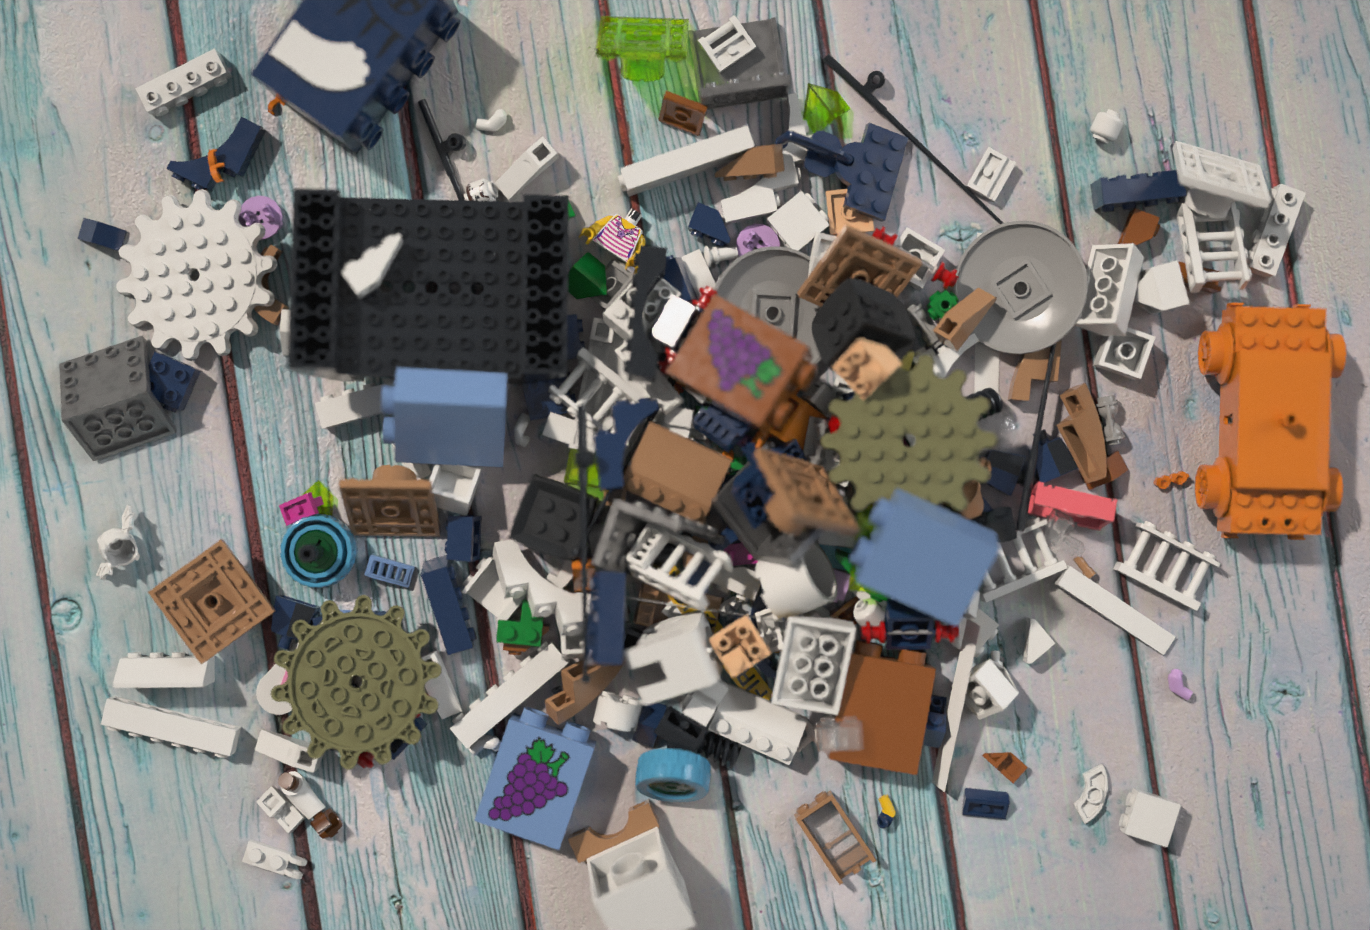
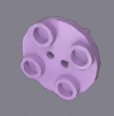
[238,195,283,240]
[736,224,780,257]

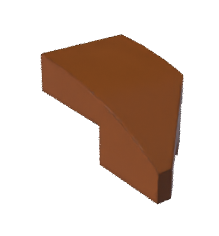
[982,752,1028,783]

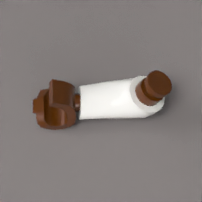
[278,771,343,839]

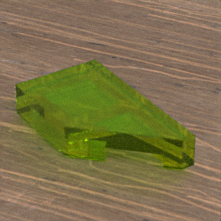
[302,480,334,523]

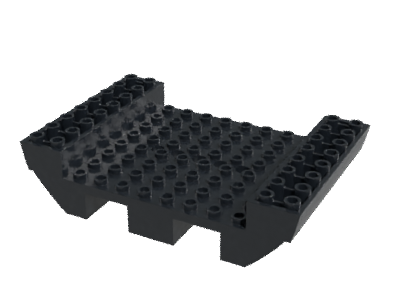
[287,188,569,384]

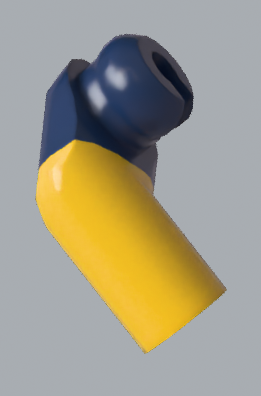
[877,794,896,829]

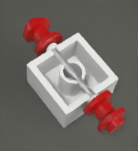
[872,226,959,291]

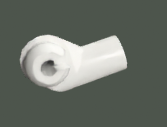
[476,109,507,132]

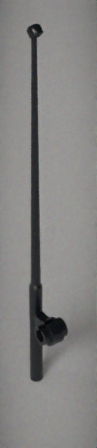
[823,54,1003,224]
[418,99,466,200]
[1016,343,1056,532]
[570,353,675,557]
[575,405,595,683]

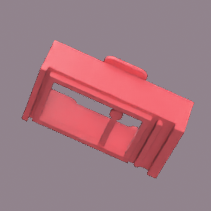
[1027,482,1117,531]

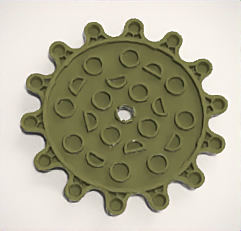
[820,354,998,512]
[271,595,442,770]

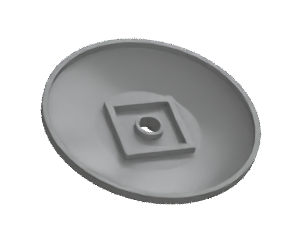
[953,221,1088,354]
[714,246,821,365]

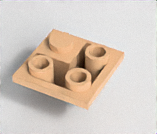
[832,339,902,400]
[708,615,771,678]

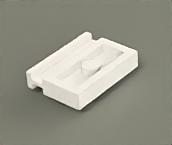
[966,147,1016,202]

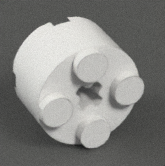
[593,690,642,732]

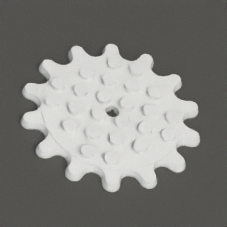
[116,189,277,361]

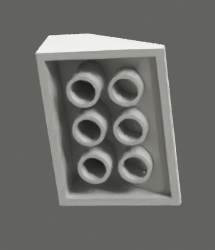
[771,616,856,715]

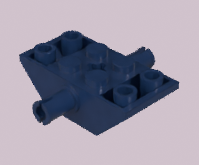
[731,439,809,529]

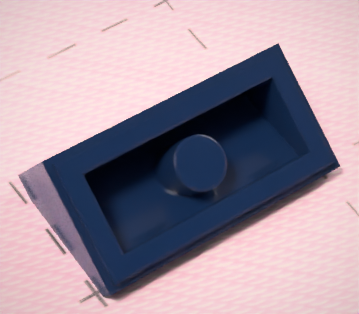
[962,788,1010,820]

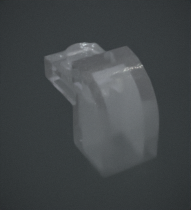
[1044,509,1085,558]

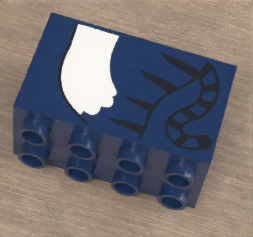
[250,0,461,154]

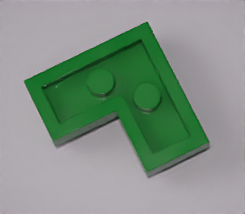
[496,599,544,647]

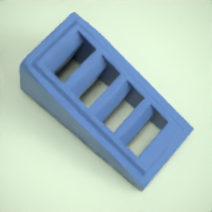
[364,554,415,588]

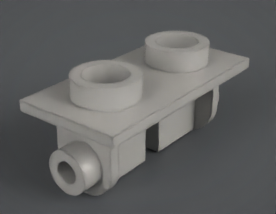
[803,416,830,464]

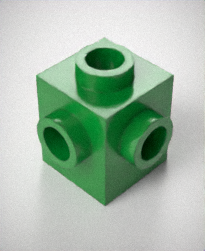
[926,290,959,322]

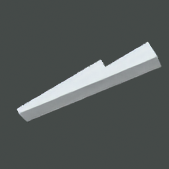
[1054,565,1176,655]

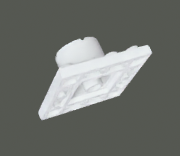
[1172,141,1271,219]

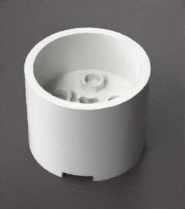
[756,542,838,620]

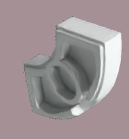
[1073,764,1108,824]

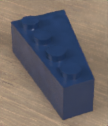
[1090,170,1187,213]
[420,555,477,655]
[583,571,625,667]

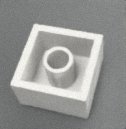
[1093,327,1155,380]

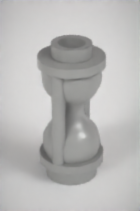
[906,303,942,350]
[1096,395,1125,445]

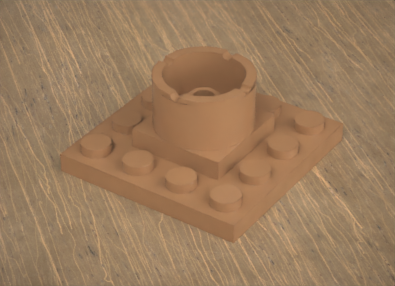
[797,224,922,307]
[754,448,861,537]
[339,465,441,537]
[148,539,276,665]

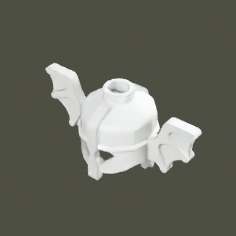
[96,505,140,580]

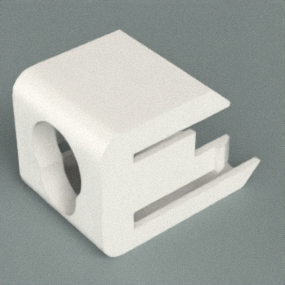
[623,610,724,705]

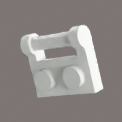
[697,15,757,73]

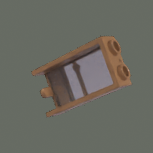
[794,790,877,885]

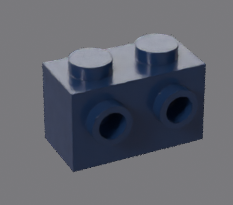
[445,514,482,562]

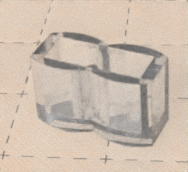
[816,716,864,752]

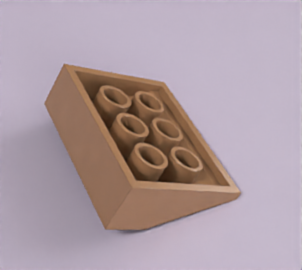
[623,421,732,524]

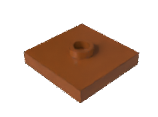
[658,91,708,136]

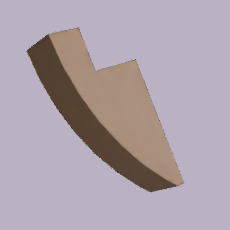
[1008,339,1062,402]
[1057,383,1107,484]
[545,656,626,725]

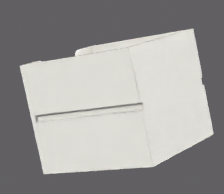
[587,827,696,930]

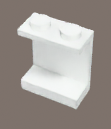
[462,556,526,620]

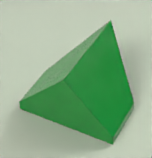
[568,252,607,299]

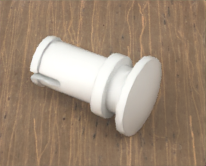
[704,245,738,268]

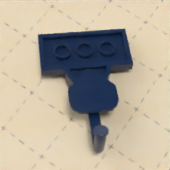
[775,122,908,222]

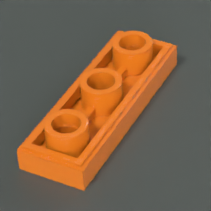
[572,558,595,593]

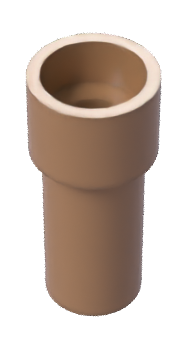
[1073,555,1096,578]

